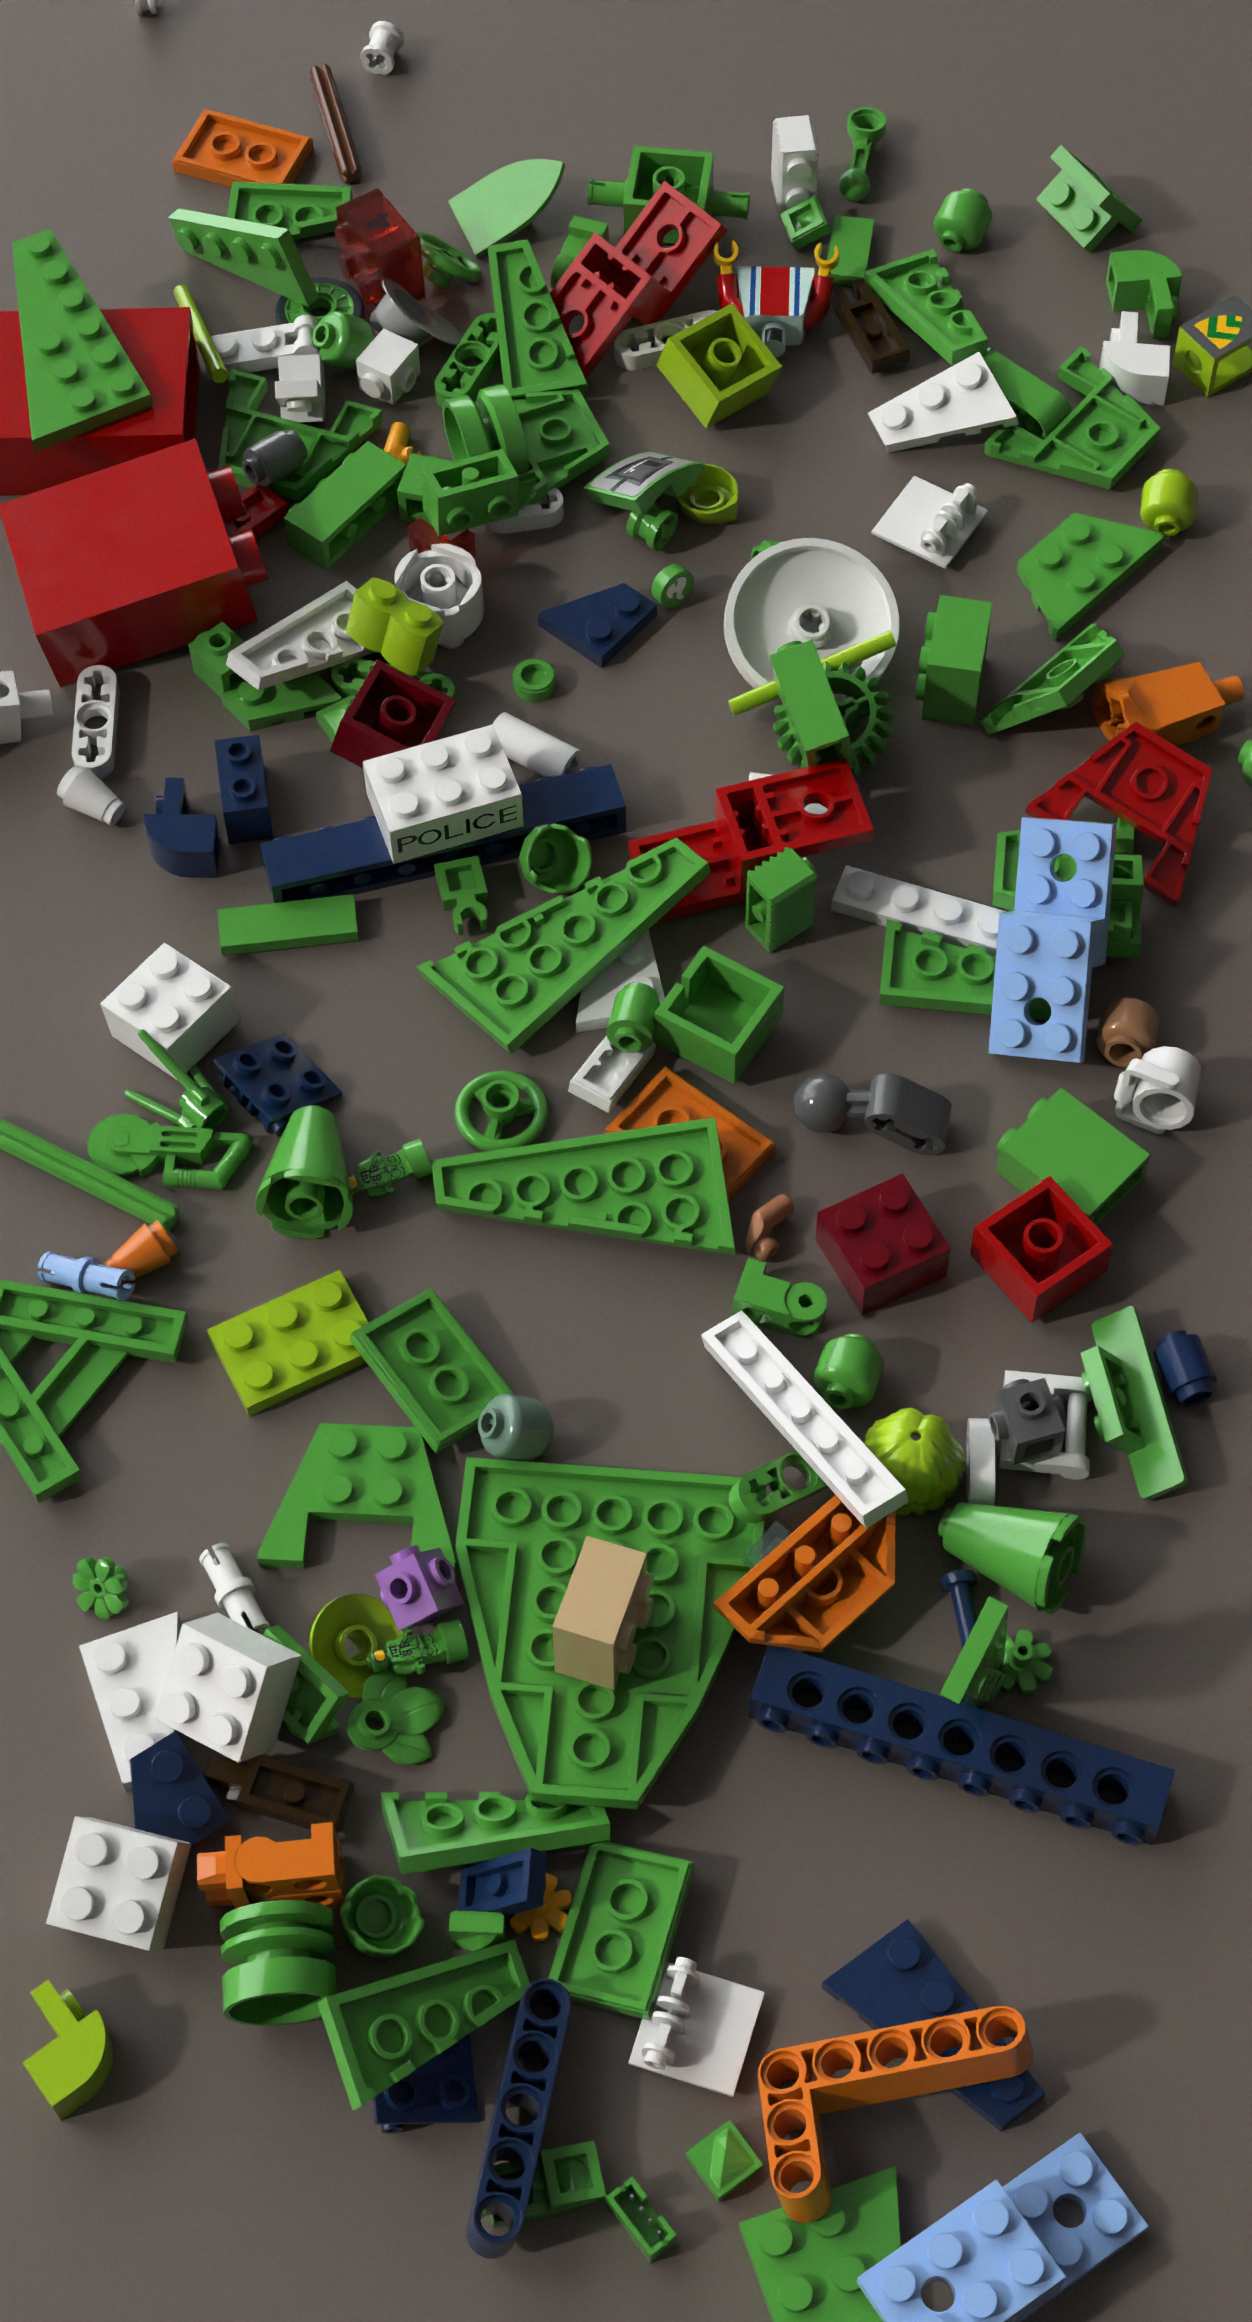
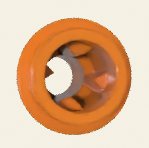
[104,1220,180,1283]

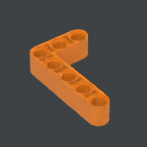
[758,2006,1033,2223]

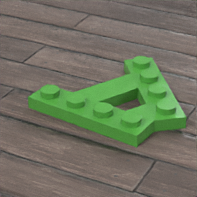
[0,1279,189,1503]

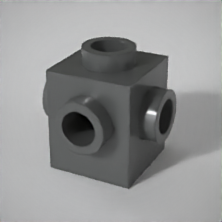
[989,1378,1066,1465]

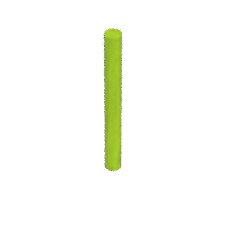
[173,284,228,383]
[728,630,896,717]

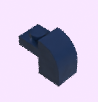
[144,778,221,878]

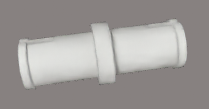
[199,1543,271,1635]

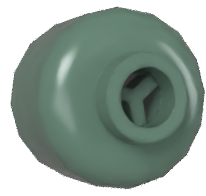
[478,1393,555,1461]

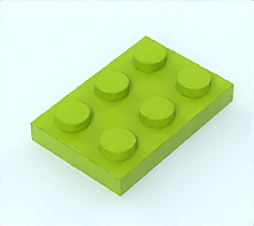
[207,1269,369,1416]

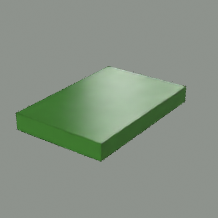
[350,1287,514,1453]
[548,1841,696,2021]

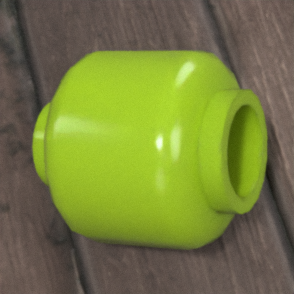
[1140,469,1198,536]

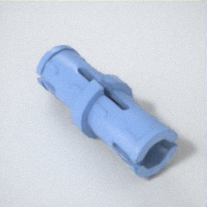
[38,1251,135,1301]

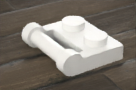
[998,1370,1092,1480]

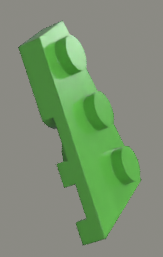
[227,181,353,240]

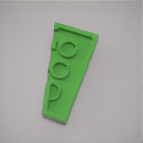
[168,208,319,307]
[487,239,589,400]
[940,1596,1009,1708]
[317,1939,530,2111]

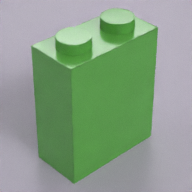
[769,639,854,769]
[996,1087,1150,1226]

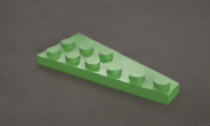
[12,229,153,452]
[739,2166,901,2322]

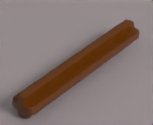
[310,63,363,185]

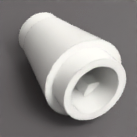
[57,766,126,826]

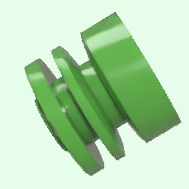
[220,1900,338,2026]

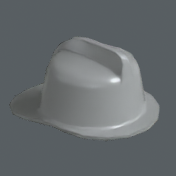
[369,278,462,348]

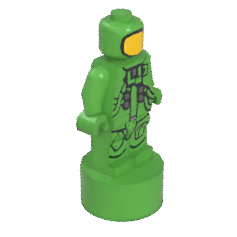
[348,1138,433,1197]
[366,1619,469,1675]

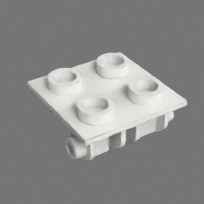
[871,476,988,569]
[628,1957,765,2097]

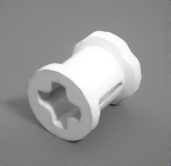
[360,21,404,75]

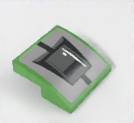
[584,451,706,514]

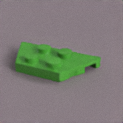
[1017,513,1165,641]
[979,624,1125,735]

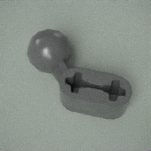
[794,1073,952,1155]

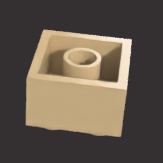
[552,1536,654,1690]

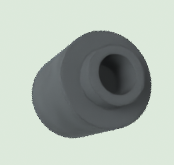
[242,429,307,487]

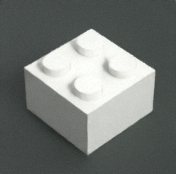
[100,943,241,1080]
[155,1613,301,1763]
[46,1816,191,1951]

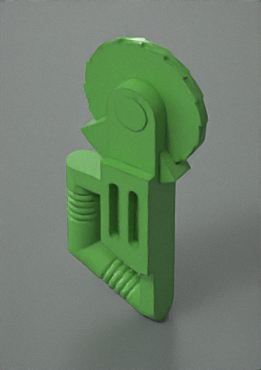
[87,1113,253,1190]

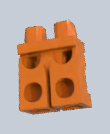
[197,1822,346,1909]

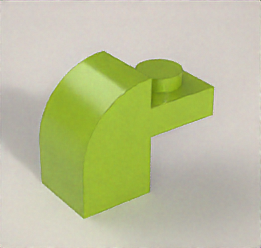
[22,1979,113,2120]

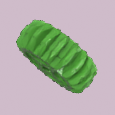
[773,661,894,776]

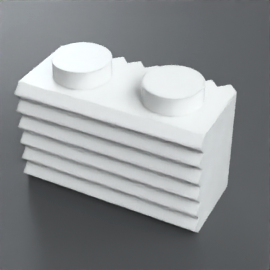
[771,115,819,213]

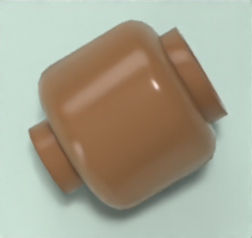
[1096,997,1160,1067]

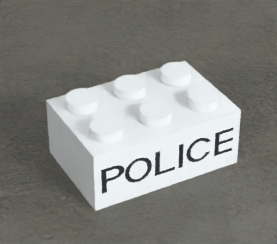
[363,724,524,864]

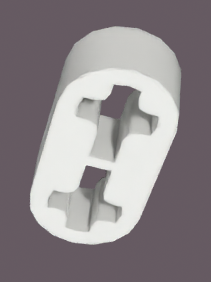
[486,488,564,534]
[966,1418,995,1505]

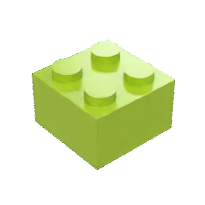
[656,303,782,428]

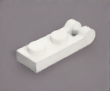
[205,315,318,379]

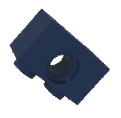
[214,735,273,844]

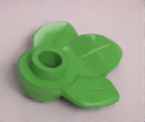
[346,1665,445,1765]

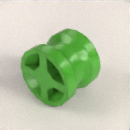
[626,501,679,551]

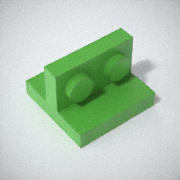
[1036,145,1143,253]

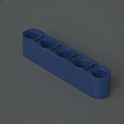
[466,1978,571,2259]

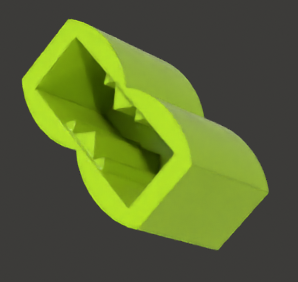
[346,577,444,676]

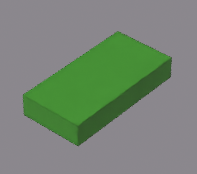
[827,215,875,287]

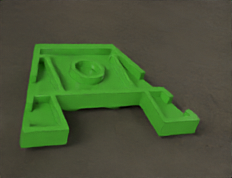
[984,346,1161,490]
[218,369,383,501]
[474,389,610,511]
[992,817,1135,942]
[257,1423,457,1576]

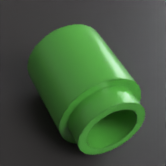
[606,982,660,1053]

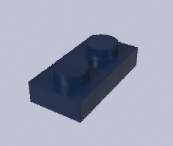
[457,1848,547,1916]

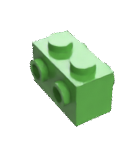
[422,449,519,537]

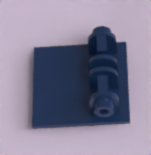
[213,1033,343,1137]
[372,2034,479,2134]

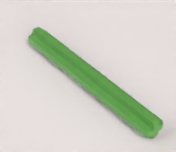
[0,1118,180,1231]

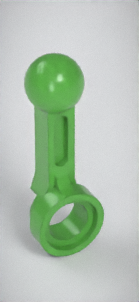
[839,107,887,201]

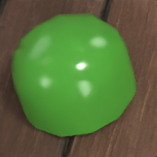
[518,823,593,895]
[340,1875,425,1959]

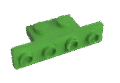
[1080,1306,1188,1501]

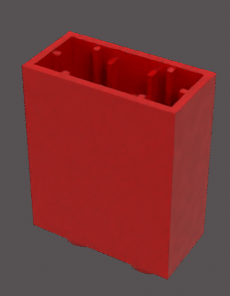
[0,307,200,496]
[0,438,269,687]

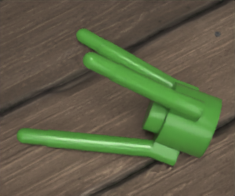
[125,1029,229,1130]

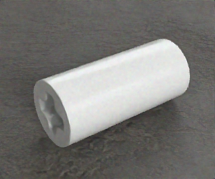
[493,712,583,777]

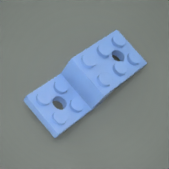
[988,817,1117,1063]
[856,2132,1149,2322]

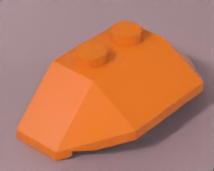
[713,1495,896,1653]

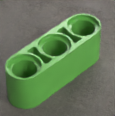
[982,347,1072,440]

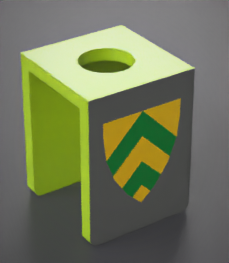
[1172,296,1252,397]

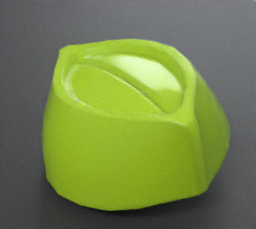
[676,464,738,525]

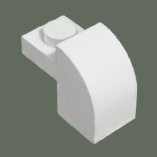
[1099,311,1170,406]
[275,354,325,423]

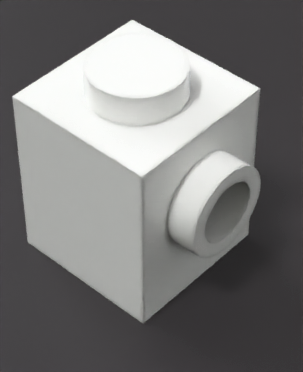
[356,328,421,405]

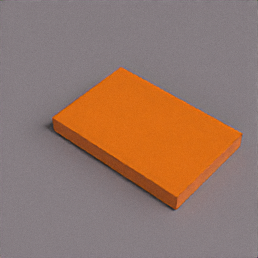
[172,109,314,187]
[605,1066,775,1202]

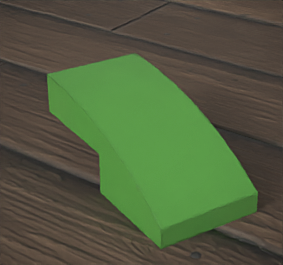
[490,2141,606,2228]

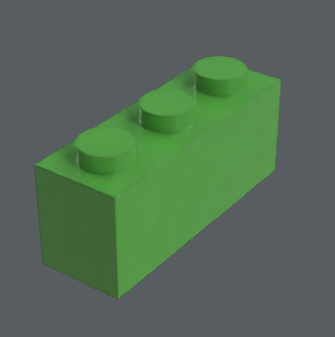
[284,441,406,570]

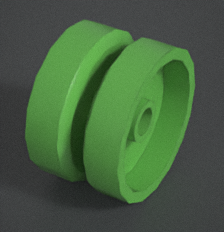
[442,384,529,474]

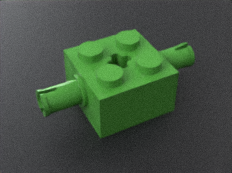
[587,145,750,244]

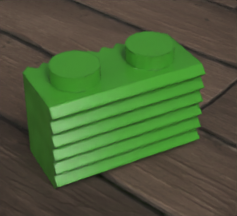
[745,847,818,952]

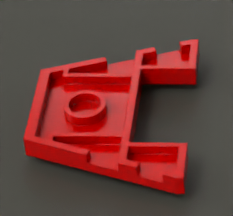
[1025,721,1213,907]

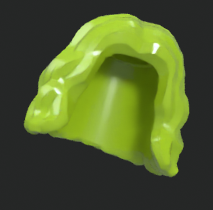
[863,1408,966,1516]

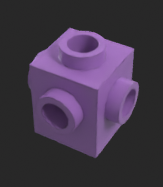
[375,1545,465,1631]

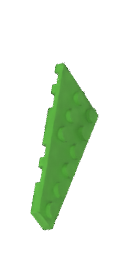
[416,837,711,1054]
[431,1117,736,1256]

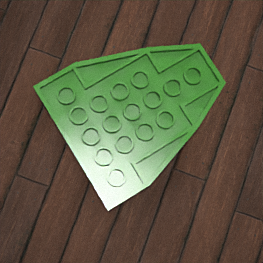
[455,1457,767,1810]

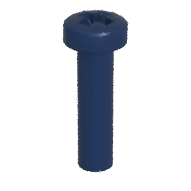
[940,1569,977,1649]

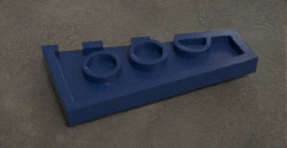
[822,1919,1045,2132]

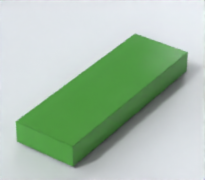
[217,894,359,956]

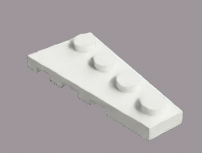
[226,581,375,690]

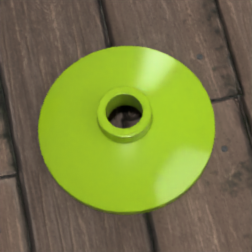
[309,1593,403,1698]

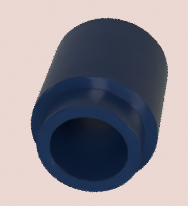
[1153,1330,1217,1408]

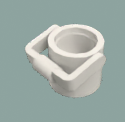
[1114,1046,1201,1134]

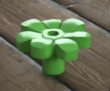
[72,1556,129,1619]
[1000,1629,1053,1695]

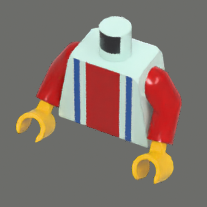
[712,240,840,357]

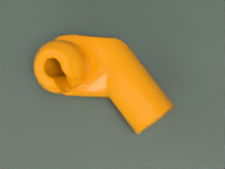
[384,422,422,466]

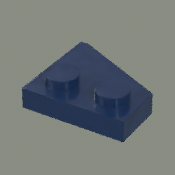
[538,583,657,668]
[129,1731,231,1846]

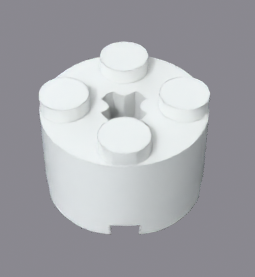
[394,543,484,649]

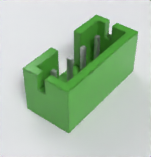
[606,2176,677,2263]

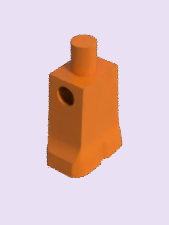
[1091,661,1244,747]

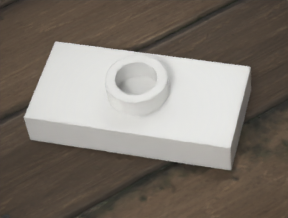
[568,1035,656,1113]

